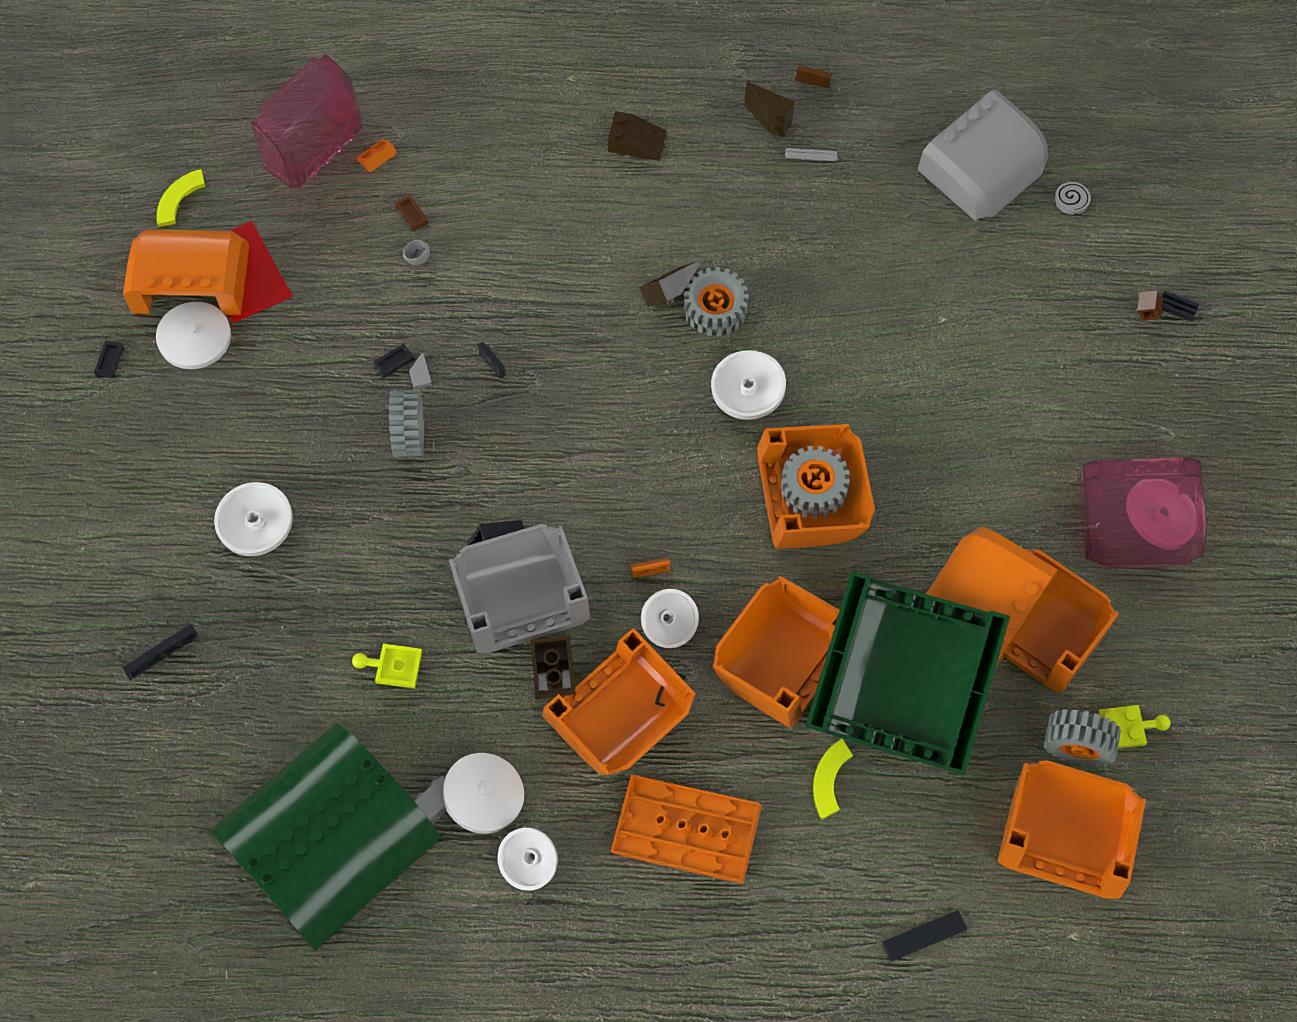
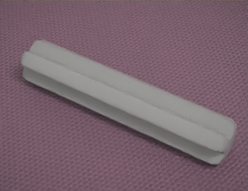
[785,147,837,161]

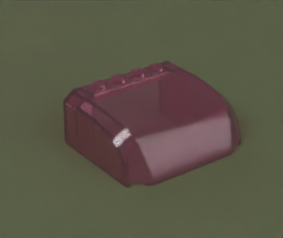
[251,54,362,188]
[1079,458,1206,567]

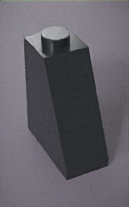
[467,520,526,546]

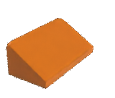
[356,139,397,172]
[630,558,670,578]

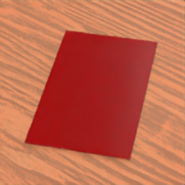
[228,221,293,323]

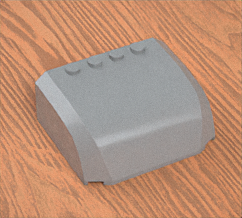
[918,90,1048,221]
[449,524,590,653]

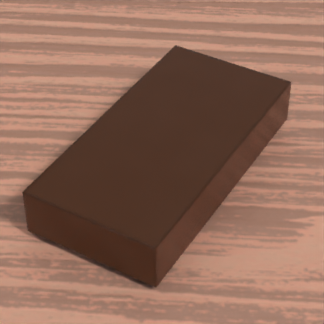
[796,65,832,88]
[395,195,429,231]

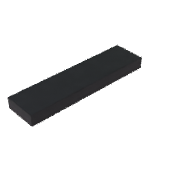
[122,624,198,680]
[882,910,967,962]

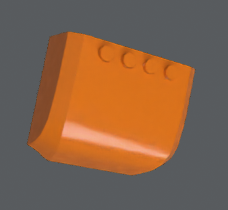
[123,229,249,315]
[758,424,875,549]
[926,526,1058,670]
[1003,546,1119,693]
[713,576,840,728]
[542,628,696,776]
[997,760,1146,899]

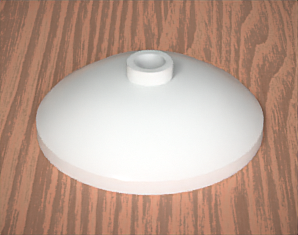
[641,589,699,648]
[498,827,558,891]

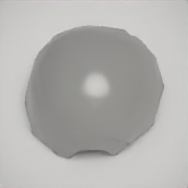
[403,240,430,266]

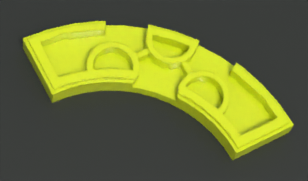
[157,169,205,227]
[813,739,853,820]

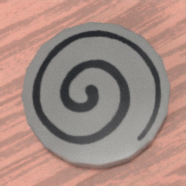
[1054,182,1091,215]

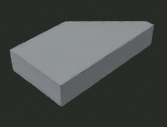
[409,354,432,389]

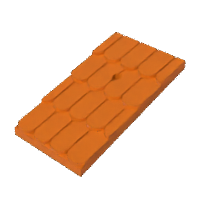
[611,774,762,884]

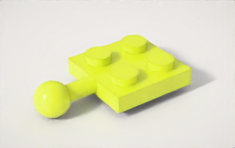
[352,644,423,689]
[1098,705,1171,749]

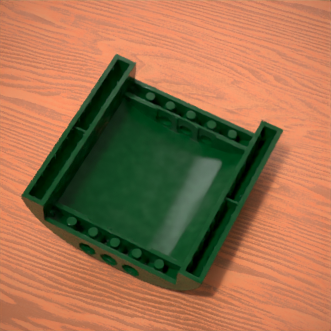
[805,571,1010,776]
[209,723,441,951]

